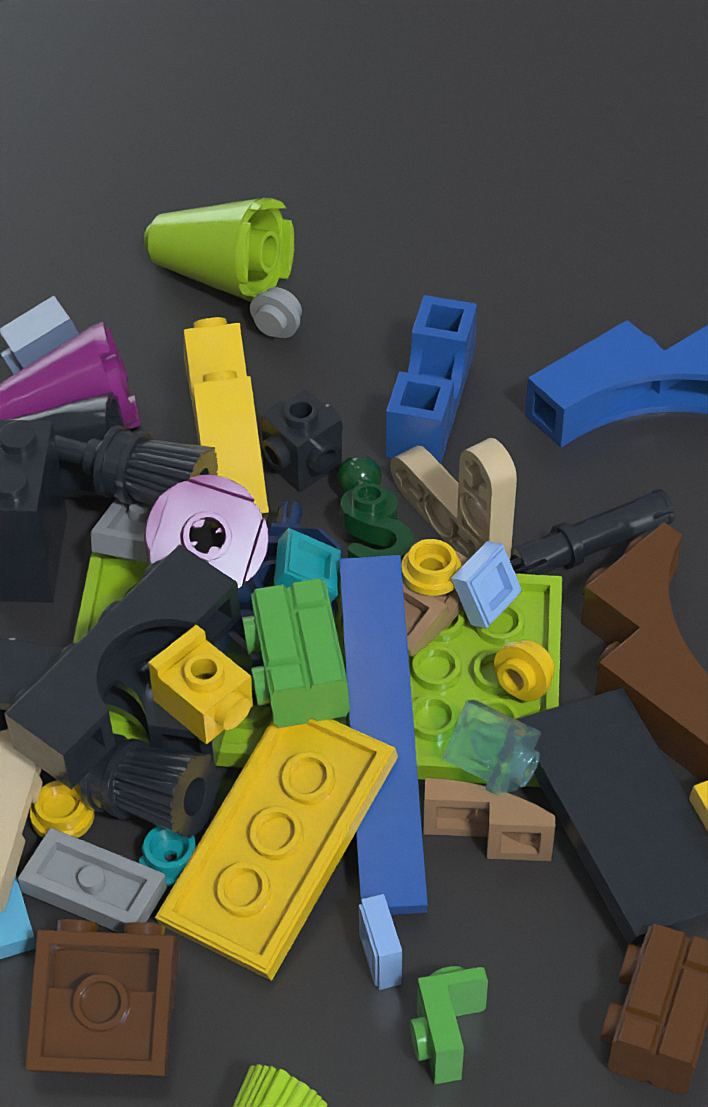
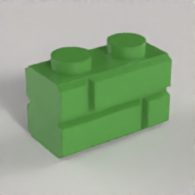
[242,578,350,728]

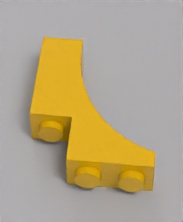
[184,317,269,528]

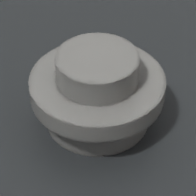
[250,287,302,338]

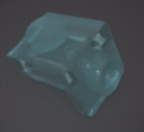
[442,699,541,796]

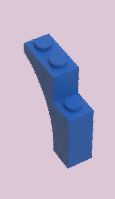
[525,320,708,447]

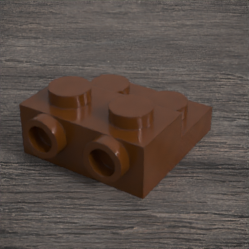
[25,919,180,1078]

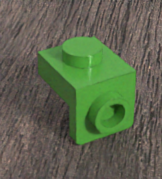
[410,966,488,1084]

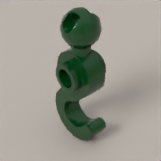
[337,456,414,563]

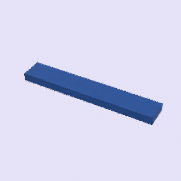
[340,555,428,915]

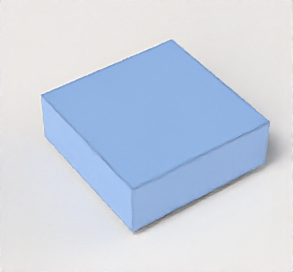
[451,541,522,628]
[359,894,402,990]

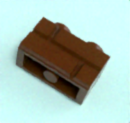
[600,924,708,1095]

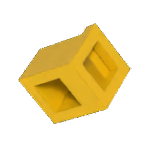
[148,625,253,744]

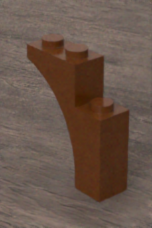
[581,522,708,782]

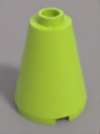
[144,197,295,302]

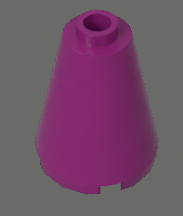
[0,321,142,430]

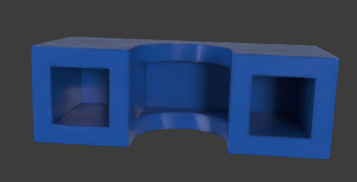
[386,295,477,464]

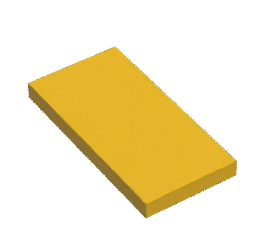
[155,718,398,981]

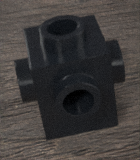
[261,389,343,492]

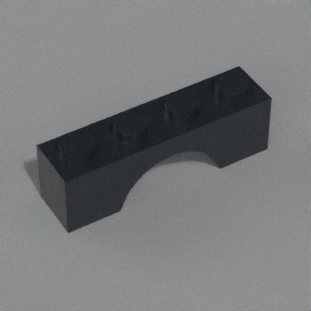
[4,544,241,790]
[0,638,225,768]

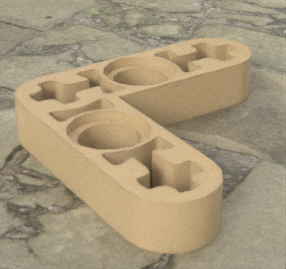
[390,438,517,560]

